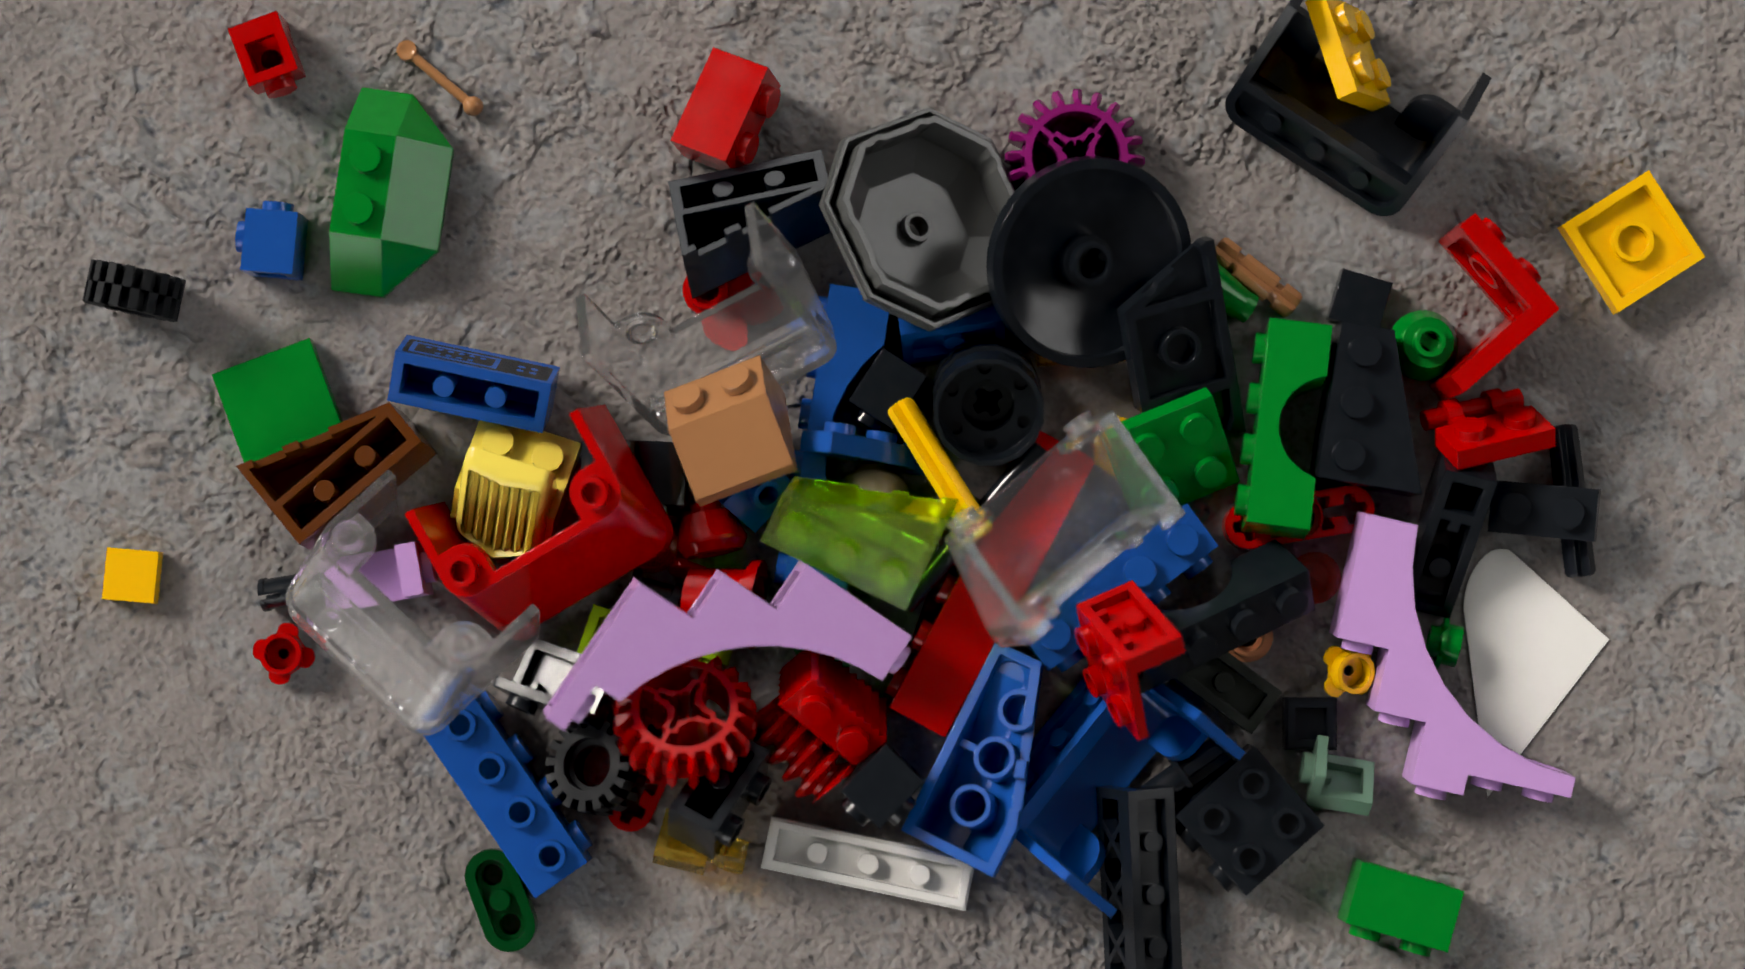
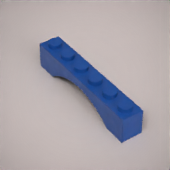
[774,284,889,591]

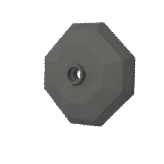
[819,108,1016,332]

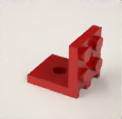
[1429,213,1560,401]

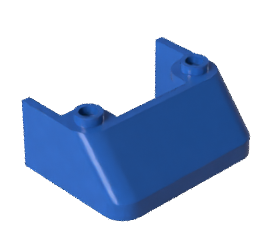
[1015,677,1246,918]

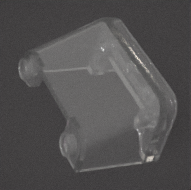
[944,410,1186,648]

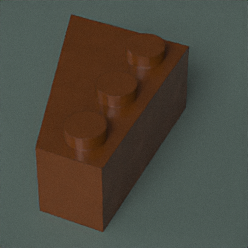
[236,402,437,554]

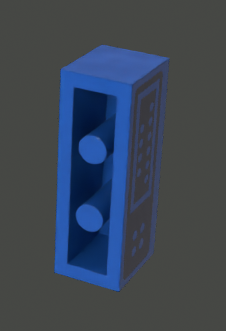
[387,335,560,433]

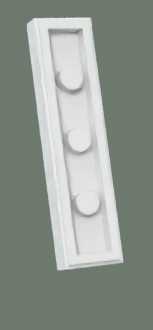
[761,815,974,911]

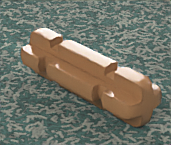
[1215,237,1302,317]

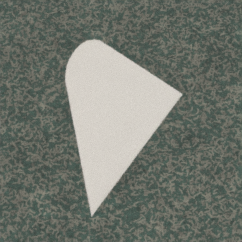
[1463,549,1609,797]

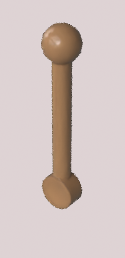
[396,40,483,116]

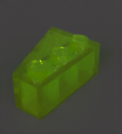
[760,476,959,611]

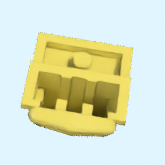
[450,420,582,559]

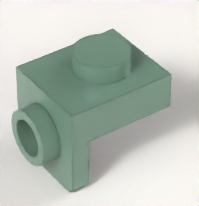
[1299,735,1375,816]

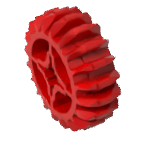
[612,655,757,790]

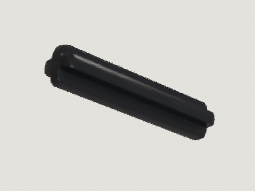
[1549,424,1596,578]

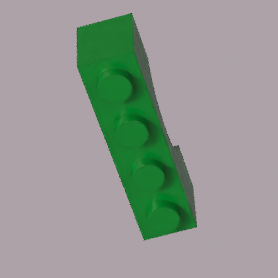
[1234,317,1333,539]

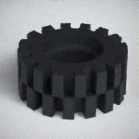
[82,259,186,322]
[545,719,647,816]

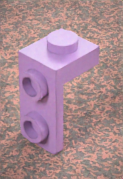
[321,541,437,613]

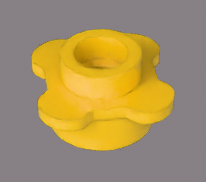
[1323,646,1375,697]

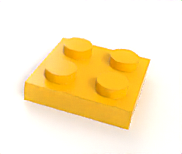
[1305,0,1391,112]
[1557,170,1705,315]

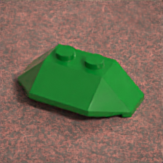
[329,87,455,298]

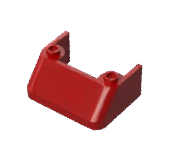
[405,404,673,635]

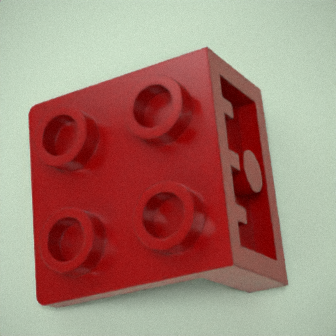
[1075,580,1185,741]

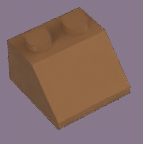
[664,355,797,507]

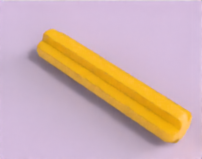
[888,397,990,540]

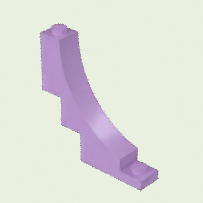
[543,560,912,731]

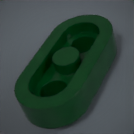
[465,848,538,952]

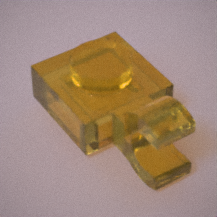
[653,808,749,875]

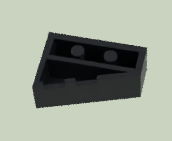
[668,149,831,299]

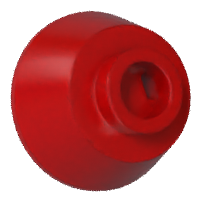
[677,500,748,559]

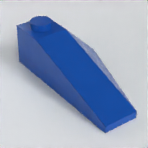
[901,641,1044,878]

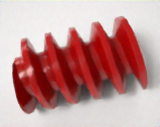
[754,695,856,805]

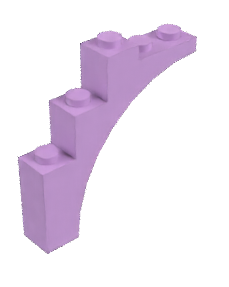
[1329,511,1576,803]

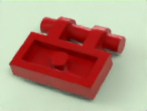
[1420,388,1556,470]

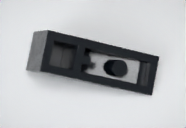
[1413,451,1498,618]

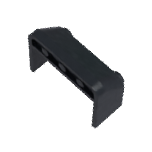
[1225,0,1492,216]

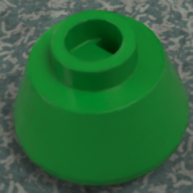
[1392,310,1458,381]

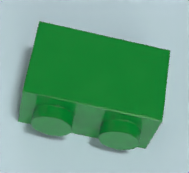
[1337,858,1465,957]

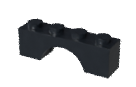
[1137,539,1315,694]

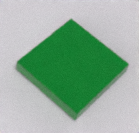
[212,338,343,462]

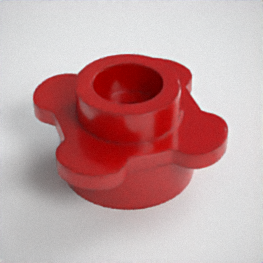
[253,623,315,685]

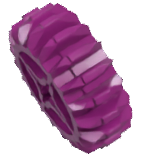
[1004,89,1145,184]

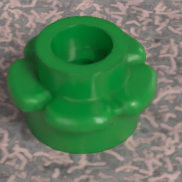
[1425,618,1464,669]

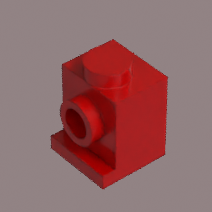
[228,11,306,99]

